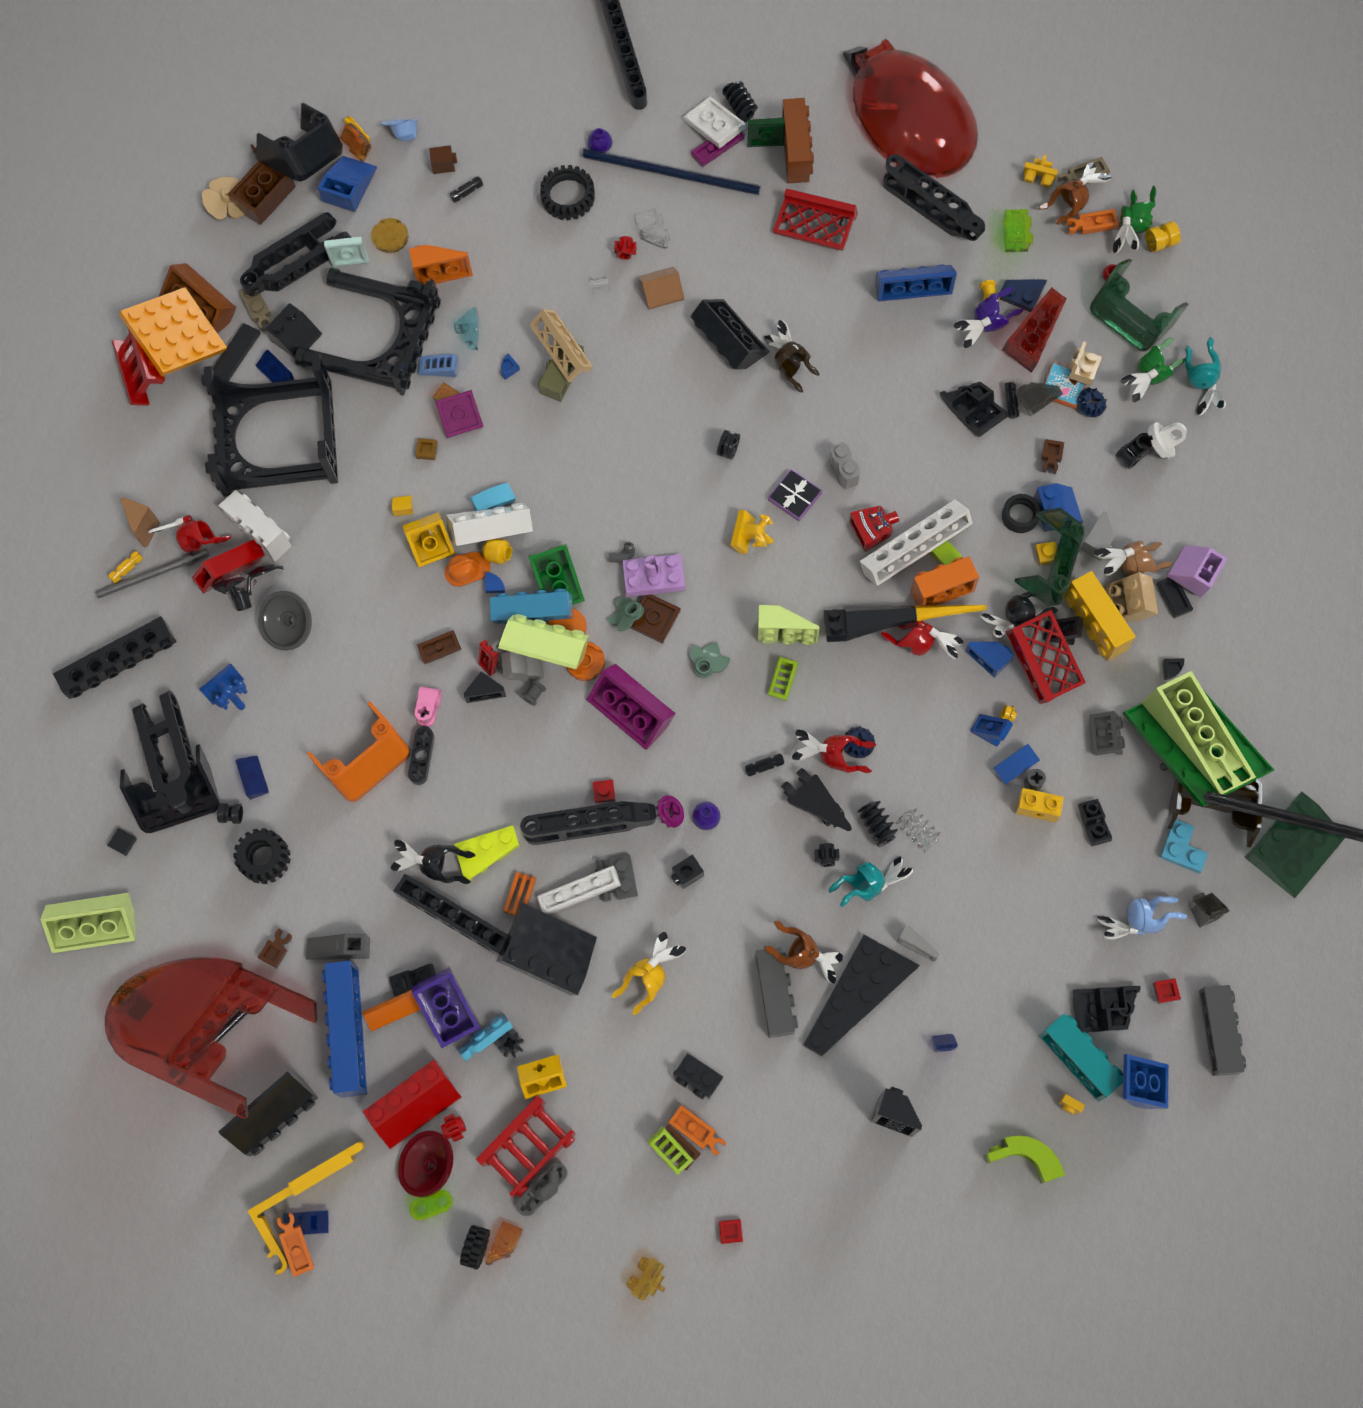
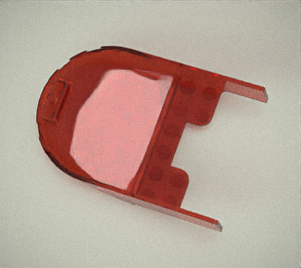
[104,957,318,1119]

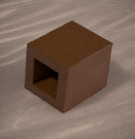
[429,145,458,174]

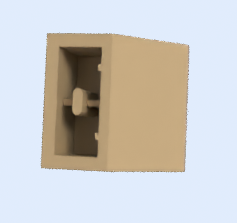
[1105,572,1159,622]

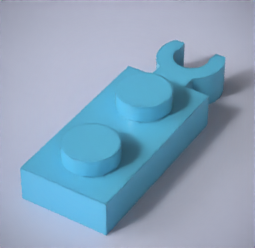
[458,1014,513,1061]

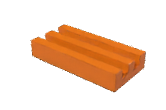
[503,872,536,916]

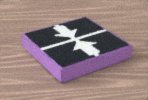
[768,469,822,521]

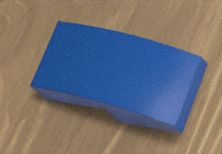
[994,744,1040,785]

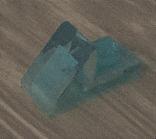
[454,307,479,350]

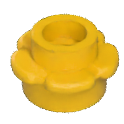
[999,705,1017,722]

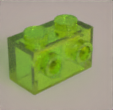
[1003,209,1033,252]

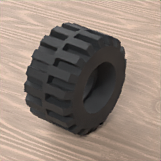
[233,828,291,884]

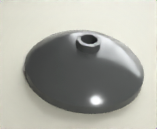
[258,591,312,650]

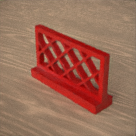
[773,188,858,251]
[1005,610,1086,704]

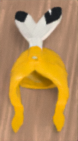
[612,932,686,1015]

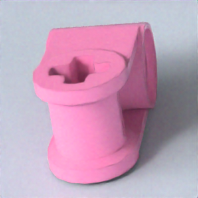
[414,687,441,727]

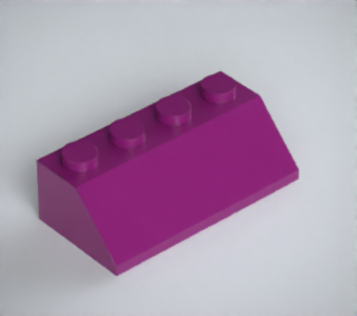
[586,664,676,750]

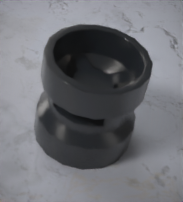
[217,803,243,824]

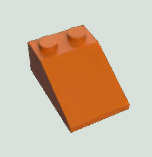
[409,245,473,285]

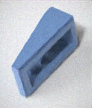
[419,354,459,377]

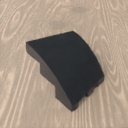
[940,382,1007,437]
[1072,986,1141,1033]

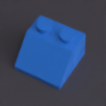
[1034,483,1083,532]

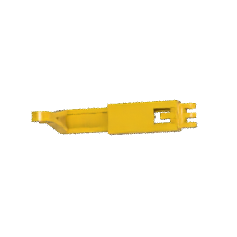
[248,1141,365,1274]

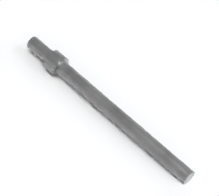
[95,548,210,599]

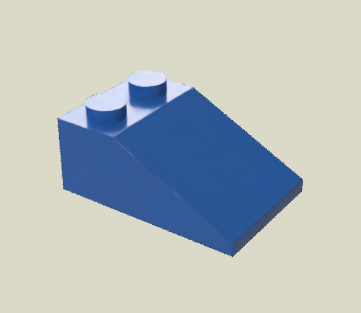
[1123,1054,1169,1109]

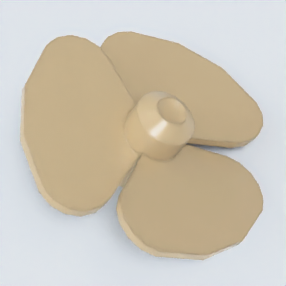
[201,177,245,220]

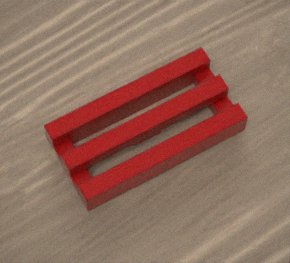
[478,640,498,676]

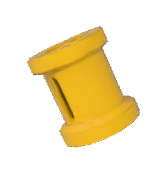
[979,279,1000,301]

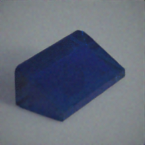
[256,349,294,383]
[235,756,270,800]

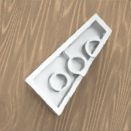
[218,490,292,562]
[446,503,533,546]

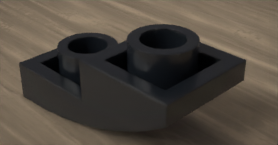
[1078,799,1112,846]

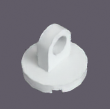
[1148,422,1187,460]

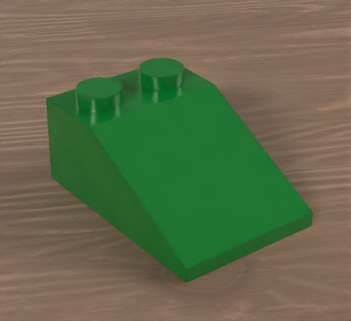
[529,543,585,605]

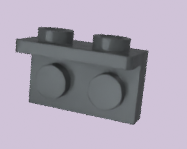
[1090,711,1125,756]

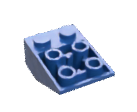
[318,156,377,212]

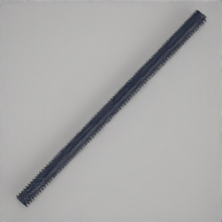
[583,148,761,195]

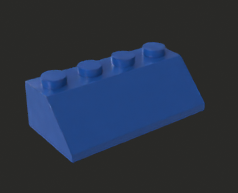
[875,264,957,302]

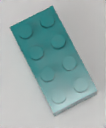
[1038,1013,1123,1102]

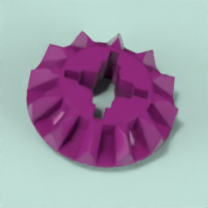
[656,795,684,828]

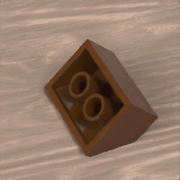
[227,161,296,225]

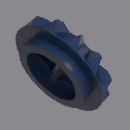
[1077,387,1107,417]
[844,726,875,758]

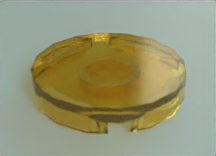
[371,218,409,253]

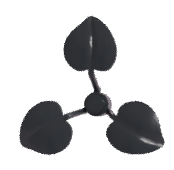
[192,565,284,611]

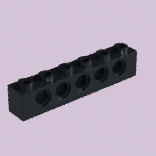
[53,616,177,699]
[393,873,508,956]

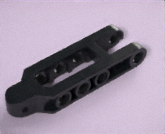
[883,154,985,241]
[240,212,352,296]
[132,691,200,814]
[520,801,657,845]

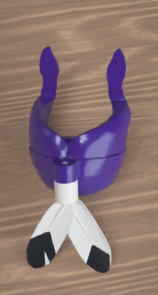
[953,287,1024,348]

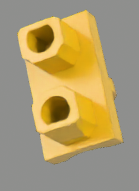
[1023,155,1058,188]

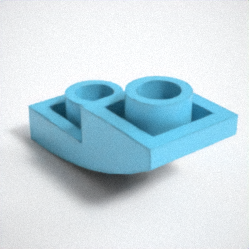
[470,483,516,511]

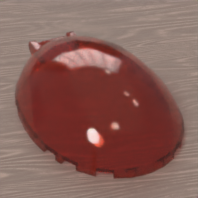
[853,39,978,178]

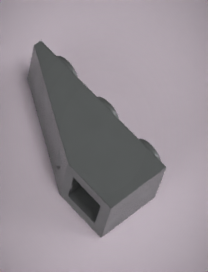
[306,933,370,960]

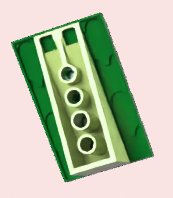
[1122,671,1274,807]

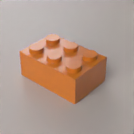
[910,556,979,606]

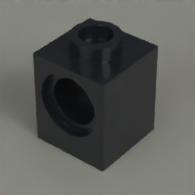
[671,854,704,889]

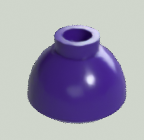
[587,128,613,153]
[692,802,721,830]

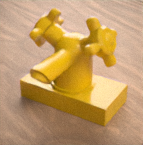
[730,510,774,554]

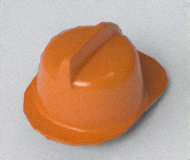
[444,552,491,587]

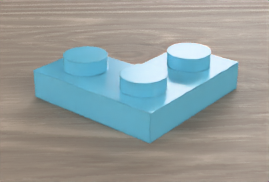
[1160,819,1208,874]

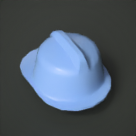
[380,118,420,141]

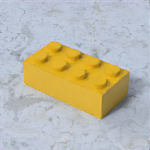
[1064,571,1136,661]

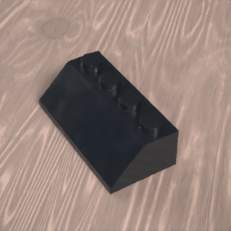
[690,299,770,370]
[871,1087,922,1137]

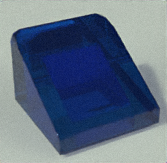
[932,1034,958,1052]

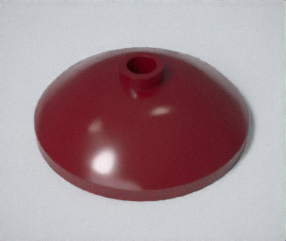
[398,1130,454,1198]

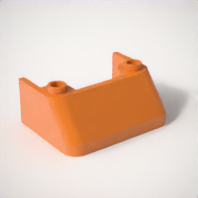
[307,701,410,802]

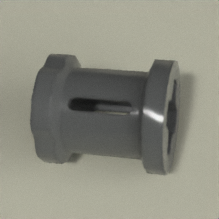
[520,679,546,706]
[1024,769,1046,791]

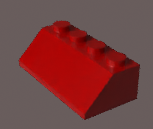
[362,1060,462,1149]

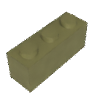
[538,344,585,402]

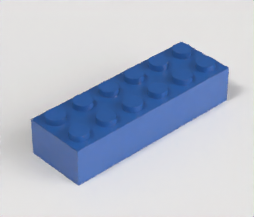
[322,961,367,1098]

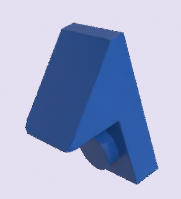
[970,714,1013,746]

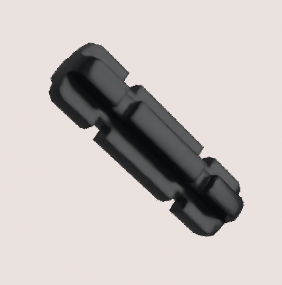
[450,176,483,203]
[1004,382,1019,419]
[745,753,784,776]

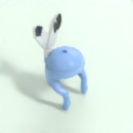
[1097,896,1187,939]

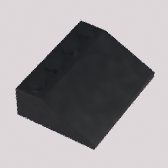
[496,902,597,996]
[218,1071,318,1157]

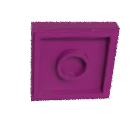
[435,390,484,438]

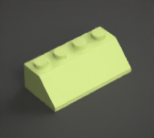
[498,614,589,669]
[40,893,136,953]

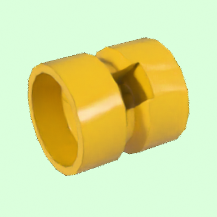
[1145,221,1181,253]

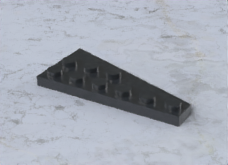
[803,935,920,1057]

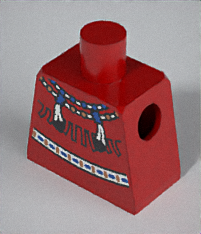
[849,506,899,552]

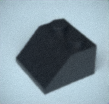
[264,303,322,359]

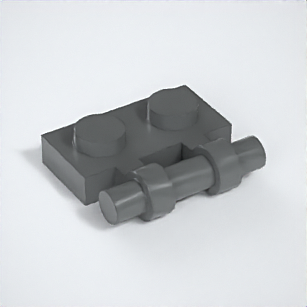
[595,855,638,902]

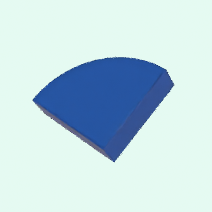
[501,353,520,380]
[485,572,505,593]

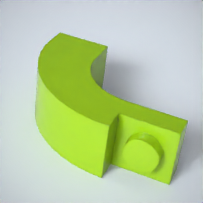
[984,1136,1065,1184]

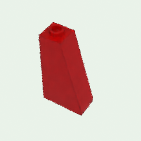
[192,539,265,594]

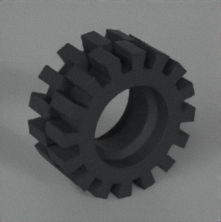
[460,1225,490,1270]

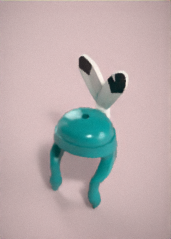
[1185,337,1226,416]
[828,856,913,907]

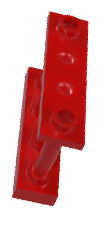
[112,329,165,406]
[476,1095,576,1198]

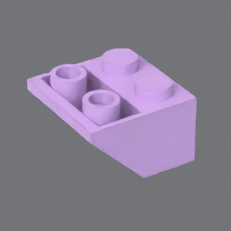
[1167,545,1228,597]

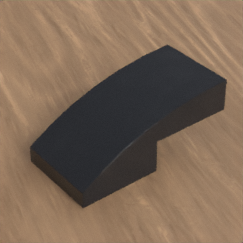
[389,963,436,997]

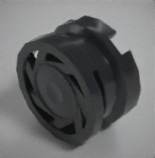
[717,429,740,460]

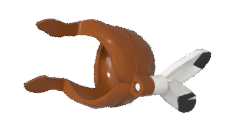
[1039,162,1112,225]
[764,921,843,984]

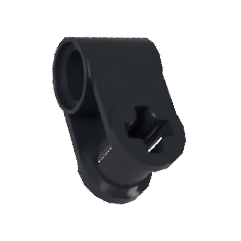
[1115,433,1153,469]

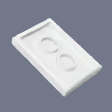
[683,97,746,149]

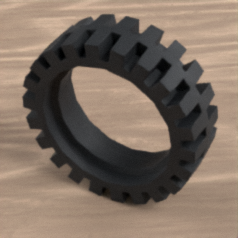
[540,165,595,220]

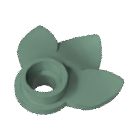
[607,597,644,632]
[690,642,730,678]

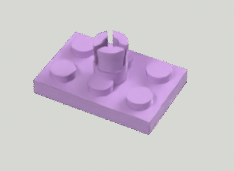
[623,554,686,597]

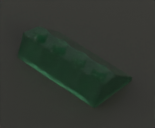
[1244,791,1345,898]

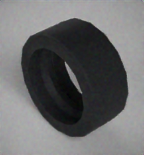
[1002,494,1041,533]

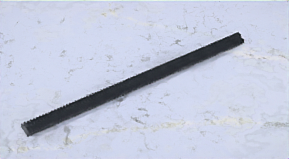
[1203,791,1363,842]

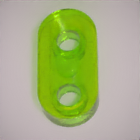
[409,1190,453,1221]

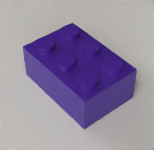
[412,967,480,1048]

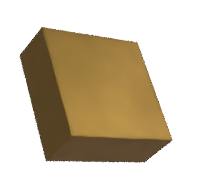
[415,438,438,460]

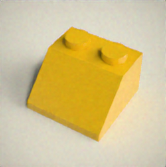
[402,512,455,567]

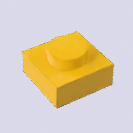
[1035,541,1060,565]
[1058,1094,1085,1115]

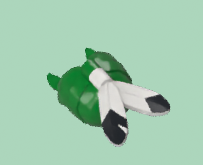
[1113,185,1157,253]
[1120,338,1186,402]

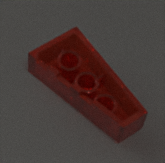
[1002,287,1067,373]

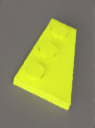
[454,825,520,881]

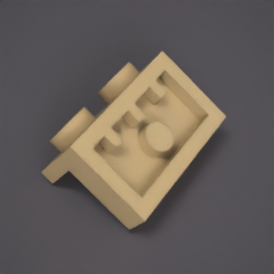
[1068,342,1102,386]

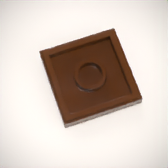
[630,594,681,644]

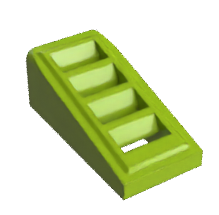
[768,656,799,701]
[647,1126,693,1175]

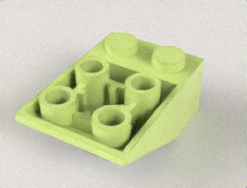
[758,605,819,645]

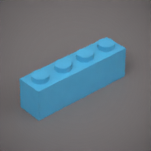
[490,589,573,624]

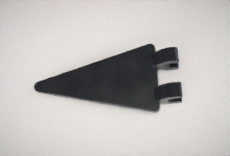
[781,768,852,831]

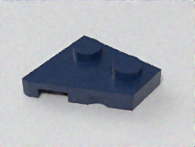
[999,279,1047,313]

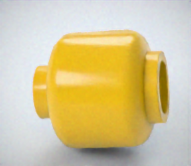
[482,538,513,565]

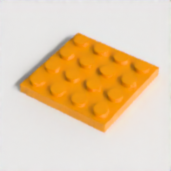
[119,287,227,376]

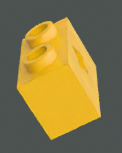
[1015,788,1064,823]
[517,1054,567,1099]

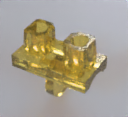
[626,1257,666,1301]

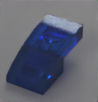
[283,1210,329,1235]

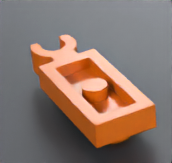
[1066,209,1120,235]
[668,1105,726,1156]
[277,1212,315,1277]

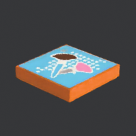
[1040,362,1085,409]

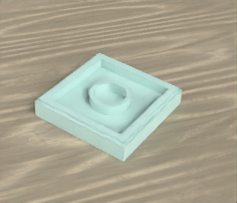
[324,237,369,267]

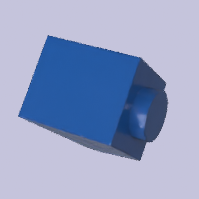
[965,642,1014,678]

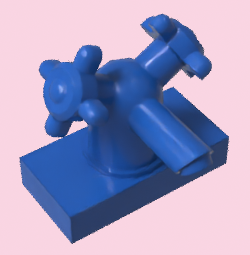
[199,663,247,710]

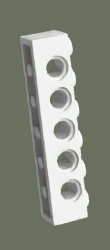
[860,499,973,586]

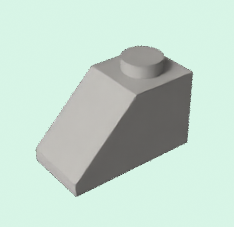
[1081,511,1115,561]

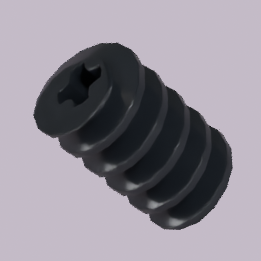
[722,81,758,122]
[857,801,898,847]

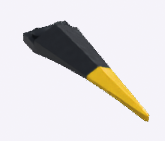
[824,605,986,642]

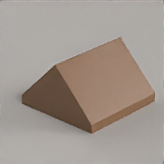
[638,267,684,310]
[120,498,160,547]

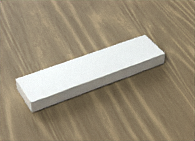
[537,866,621,915]

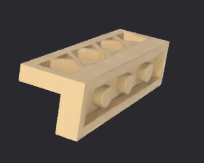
[530,309,593,382]

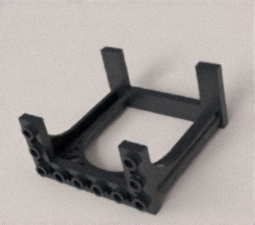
[201,353,338,497]

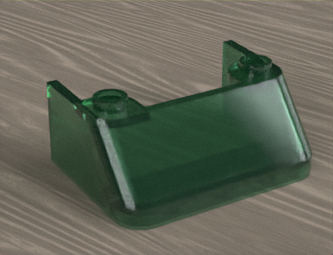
[1090,258,1189,351]
[1014,507,1084,606]

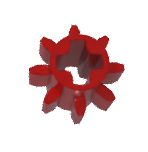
[614,236,637,260]
[440,1114,467,1142]

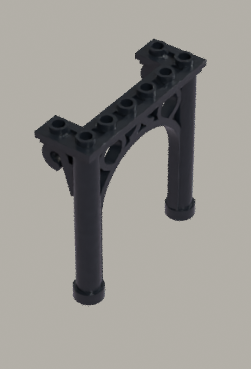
[295,267,441,396]

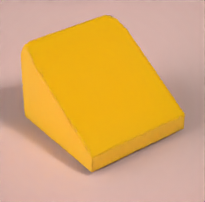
[392,495,413,516]

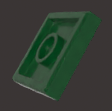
[747,118,785,147]

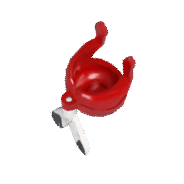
[148,515,232,553]
[881,620,964,659]
[792,730,876,773]

